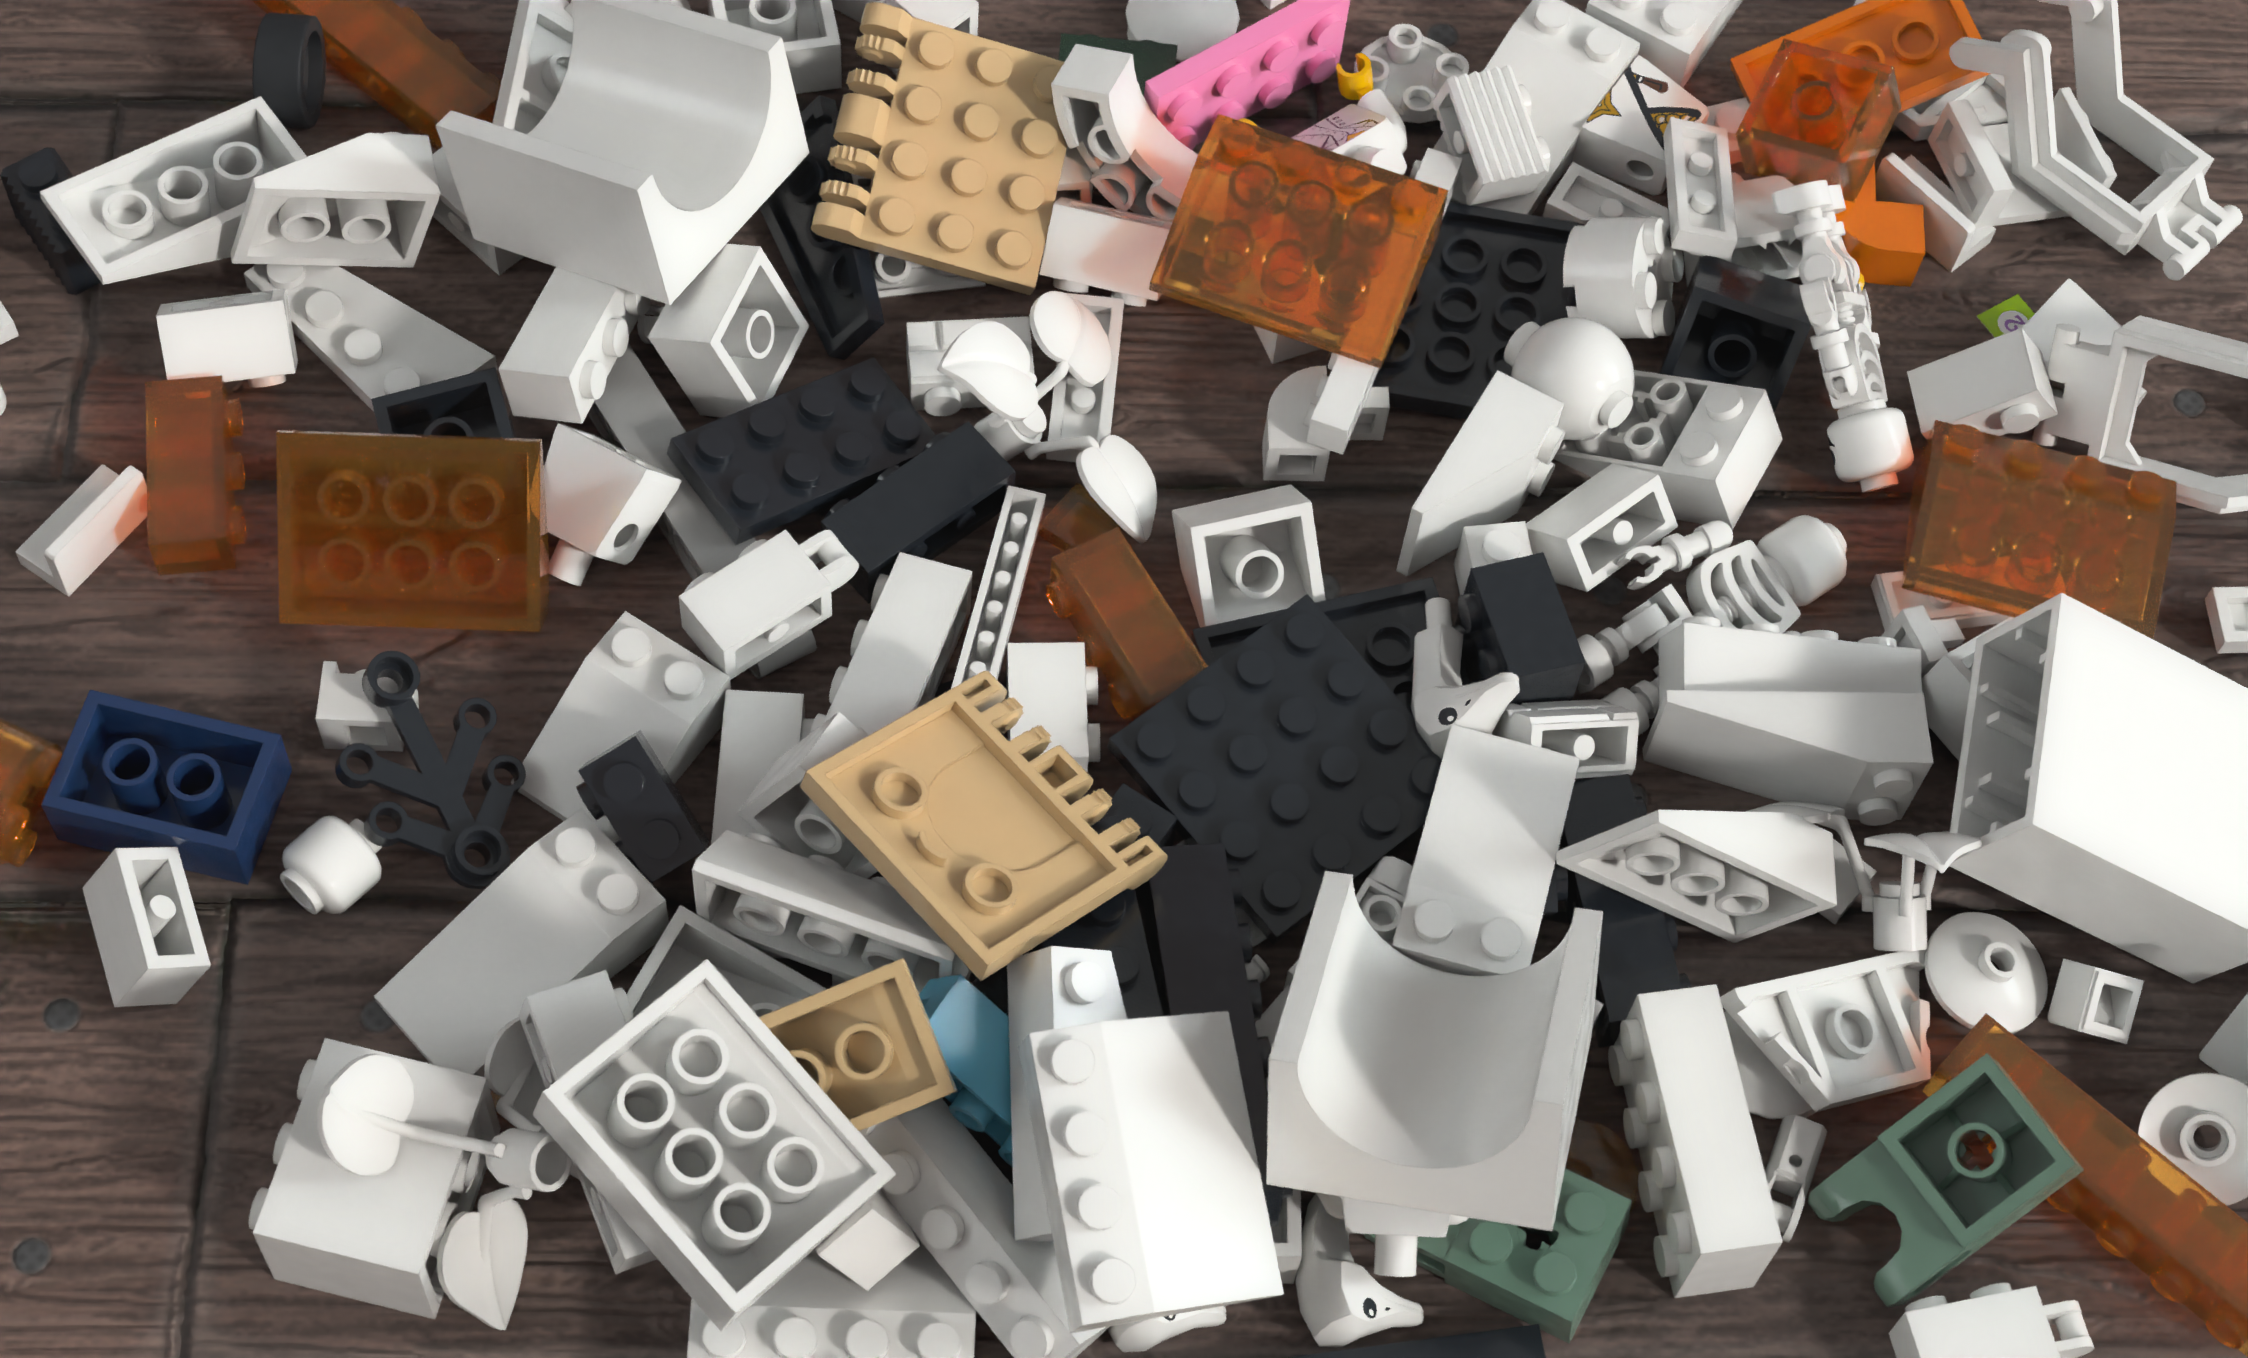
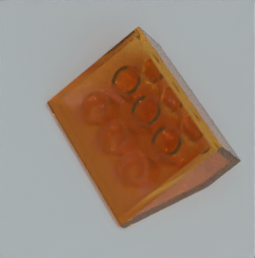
[1149,114,1449,369]
[1902,420,2177,640]
[276,430,549,632]

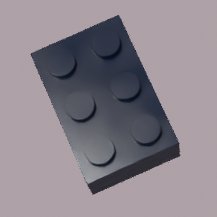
[41,690,292,885]

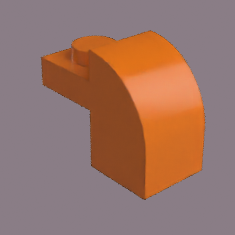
[1831,151,1925,287]

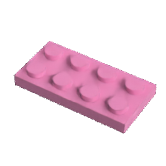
[1144,0,1350,150]

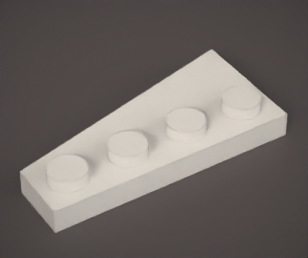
[243,264,498,412]

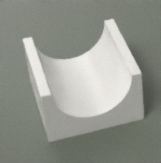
[436,0,809,305]
[1266,871,1603,1231]

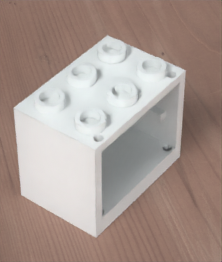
[249,1038,500,1319]

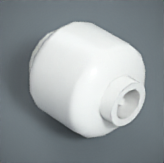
[280,816,382,914]

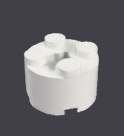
[1563,216,1684,338]

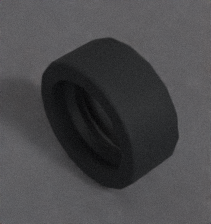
[252,13,326,129]

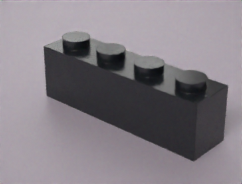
[1558,774,1691,1047]

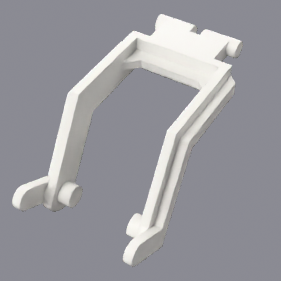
[1949,0,2243,280]
[2032,315,2248,514]

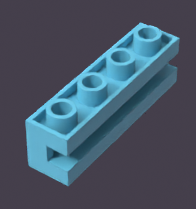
[919,974,1013,1168]

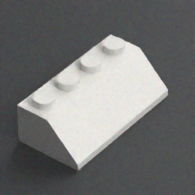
[692,830,969,994]

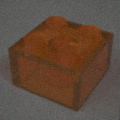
[1735,39,1902,202]

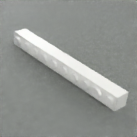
[1303,147,1463,455]
[951,485,1046,689]

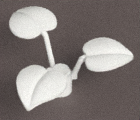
[937,291,1157,545]
[1746,801,1981,951]
[317,1017,572,1330]

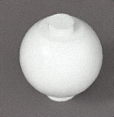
[1504,317,1634,440]

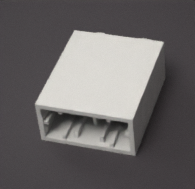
[1950,593,2248,983]

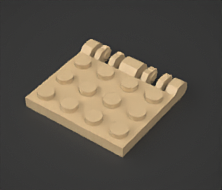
[811,2,1067,295]
[800,671,1168,981]

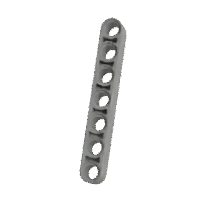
[588,343,817,679]

